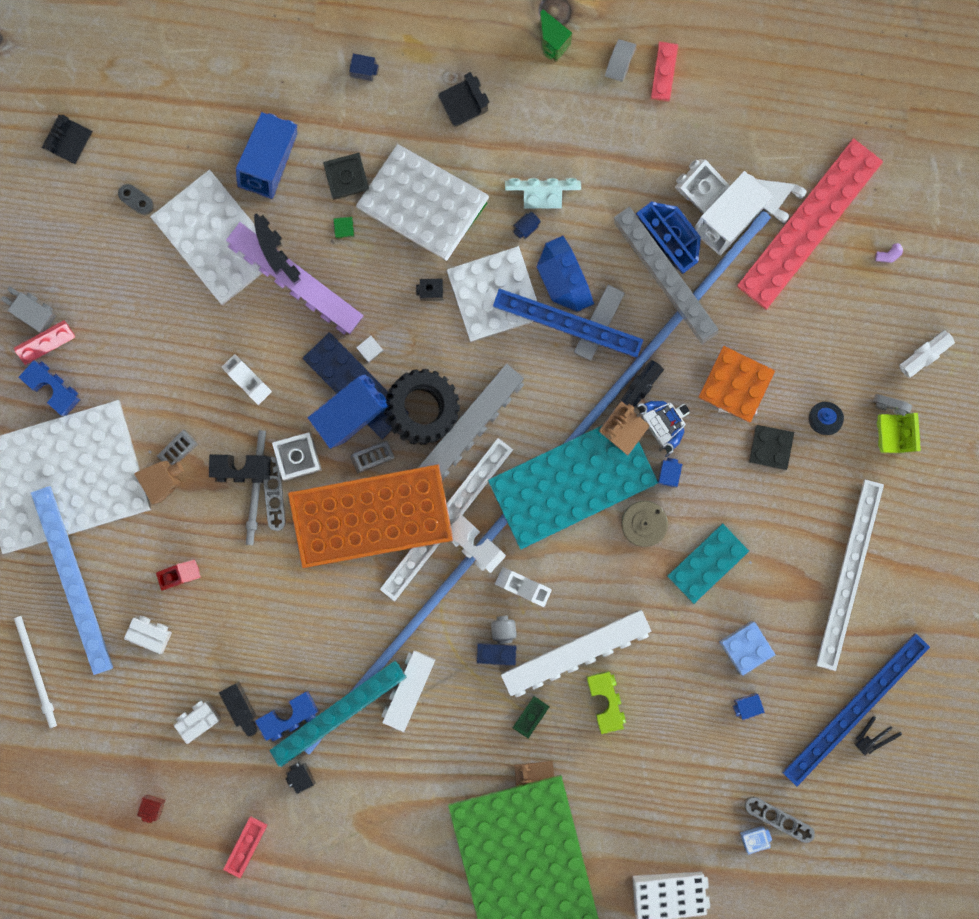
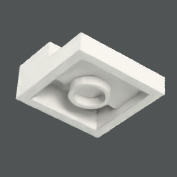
[675,159,730,214]

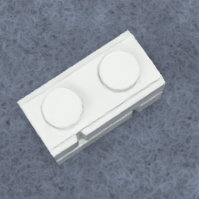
[124,615,172,654]
[174,701,221,744]

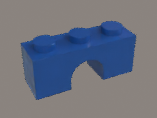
[18,360,80,416]
[255,691,319,742]

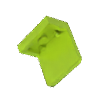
[877,413,921,453]

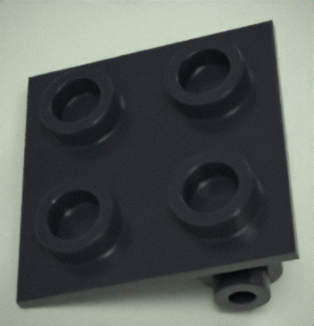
[41,114,93,165]

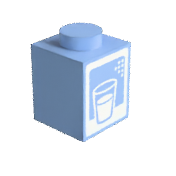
[740,826,772,854]

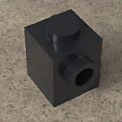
[416,279,443,301]
[285,762,316,794]

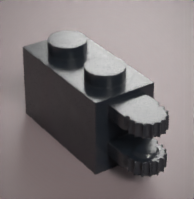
[219,682,258,737]

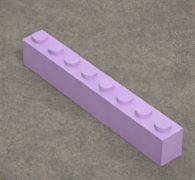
[226,222,364,335]

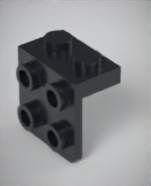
[438,72,490,127]

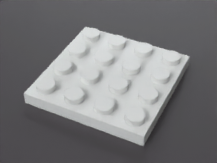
[447,246,537,342]

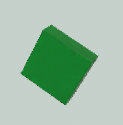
[333,217,355,238]

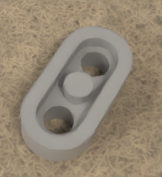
[873,394,912,416]

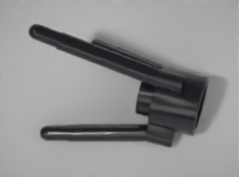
[855,716,902,756]

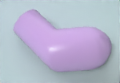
[875,243,903,263]

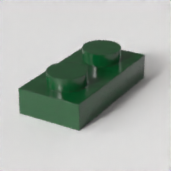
[512,696,550,739]

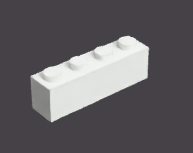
[381,650,436,732]

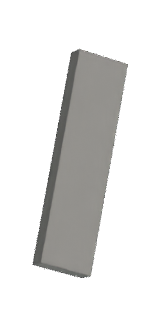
[574,285,625,361]

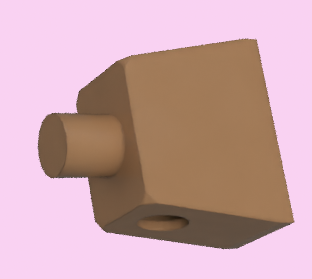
[134,461,184,505]

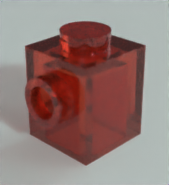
[137,794,166,823]

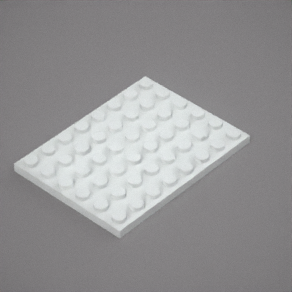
[0,400,151,554]

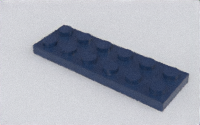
[302,332,410,440]

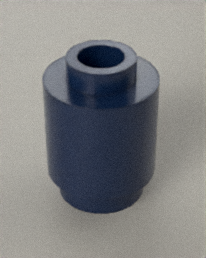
[513,211,541,239]

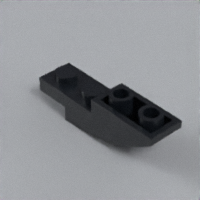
[254,213,301,285]

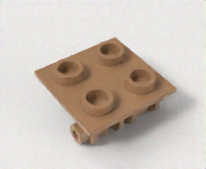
[599,401,650,455]
[514,761,554,786]

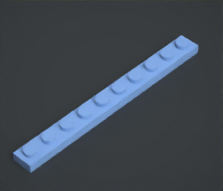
[31,486,113,675]

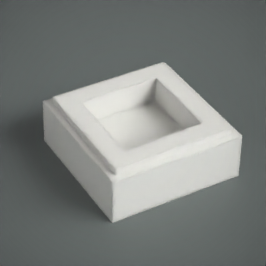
[356,336,383,362]

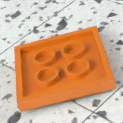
[698,346,775,423]

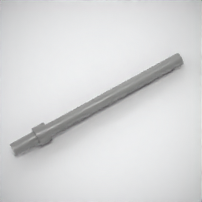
[245,430,266,545]

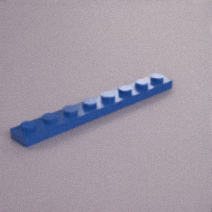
[493,288,644,358]

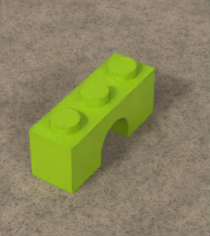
[586,671,626,734]

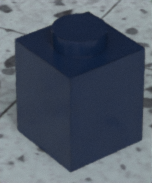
[349,53,379,81]

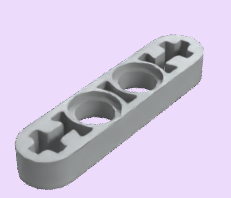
[263,456,286,531]
[744,796,815,843]

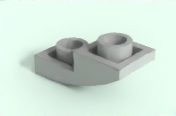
[605,39,636,82]

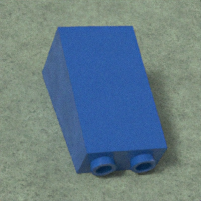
[236,112,297,199]
[307,375,388,449]

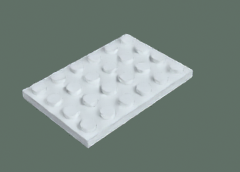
[356,144,489,261]
[150,169,262,305]

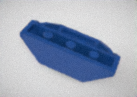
[636,201,701,274]
[537,236,594,312]

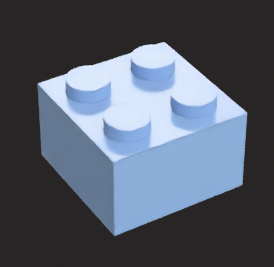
[719,621,775,676]

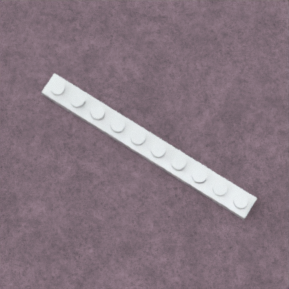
[380,438,513,601]
[816,480,884,671]

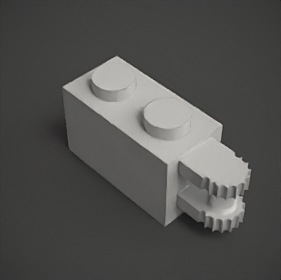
[0,286,57,333]

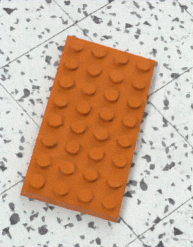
[288,464,453,568]

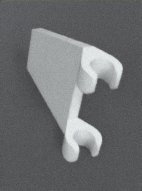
[755,179,806,223]

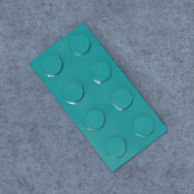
[667,523,749,604]

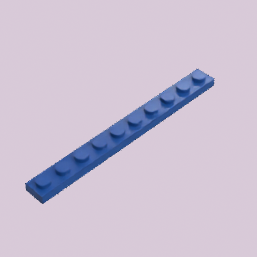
[782,633,930,787]

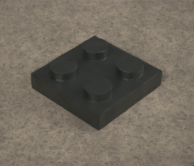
[323,152,369,200]
[749,425,795,470]

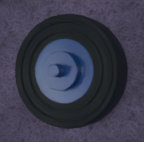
[809,402,844,435]

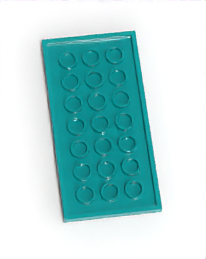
[487,425,658,550]

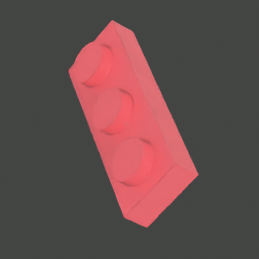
[651,42,678,101]
[14,320,75,365]
[223,816,268,878]

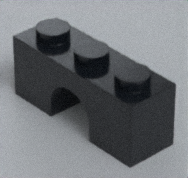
[208,454,271,483]

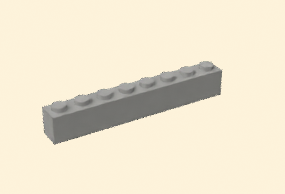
[614,207,719,344]
[418,364,524,481]

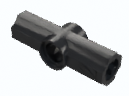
[616,360,664,407]

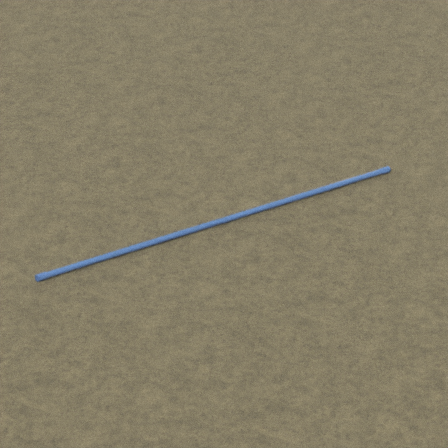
[305,211,771,755]

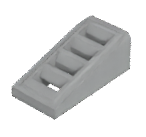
[157,430,198,466]
[351,441,394,474]

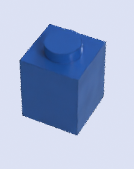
[658,458,682,488]
[733,693,765,720]

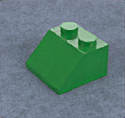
[539,9,572,61]

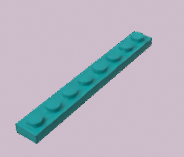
[269,661,407,767]

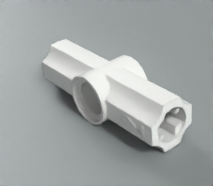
[899,330,955,378]

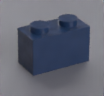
[477,643,517,666]

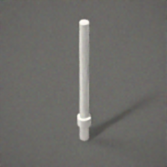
[14,616,57,728]

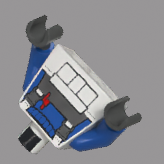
[634,401,690,457]

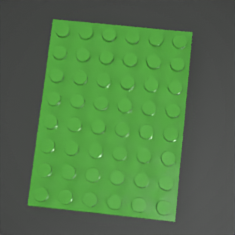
[448,775,598,919]

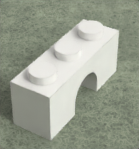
[451,515,506,573]

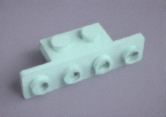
[505,178,581,209]

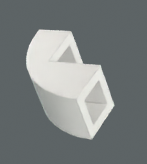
[222,354,272,405]
[495,567,552,607]

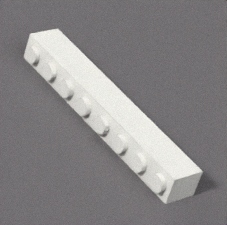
[501,610,651,697]

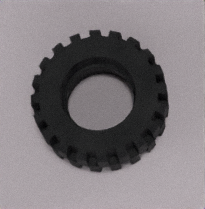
[384,369,460,445]

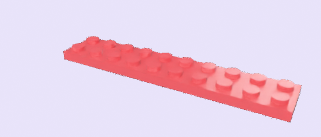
[736,138,884,310]

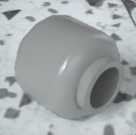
[491,616,517,644]

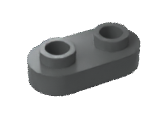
[118,184,154,215]

